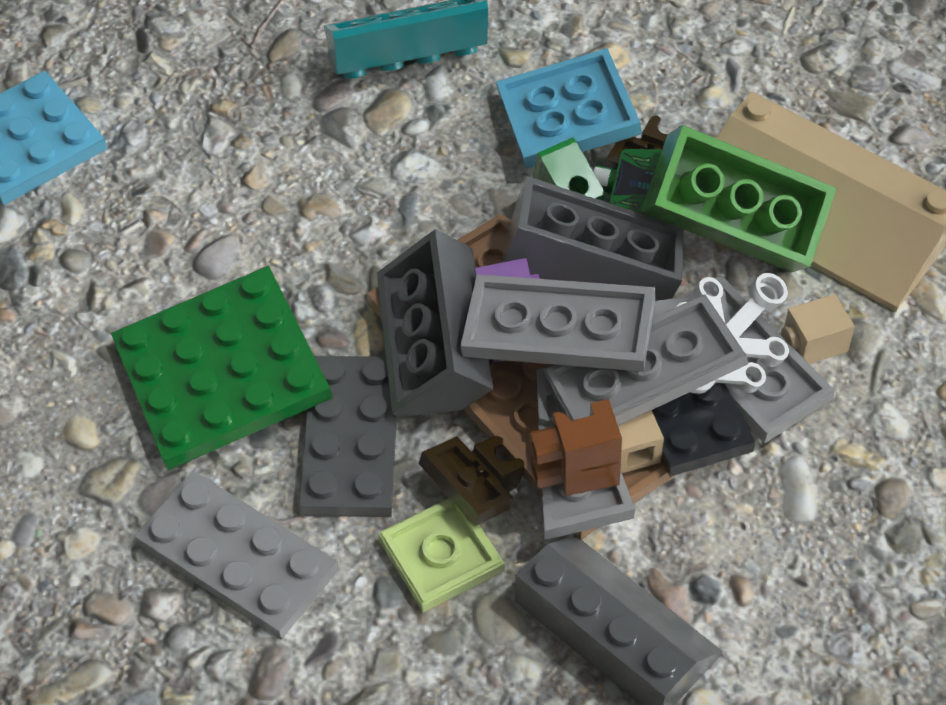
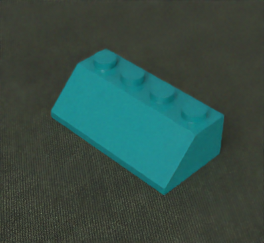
[324,0,488,79]

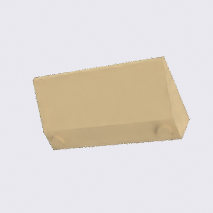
[716,92,946,312]

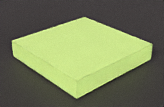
[378,498,505,613]

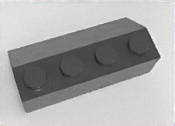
[502,176,684,301]
[377,229,493,417]
[515,536,722,705]

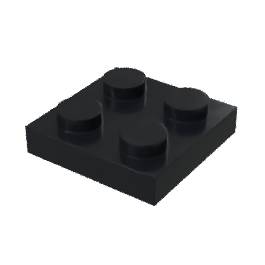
[652,383,756,477]

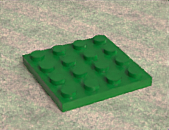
[111,265,333,471]

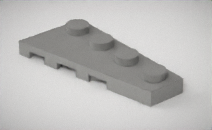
[536,366,635,540]

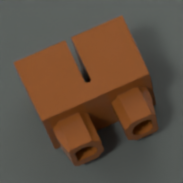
[530,399,622,496]

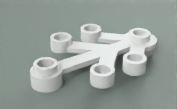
[675,273,789,393]

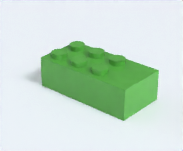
[641,125,837,272]

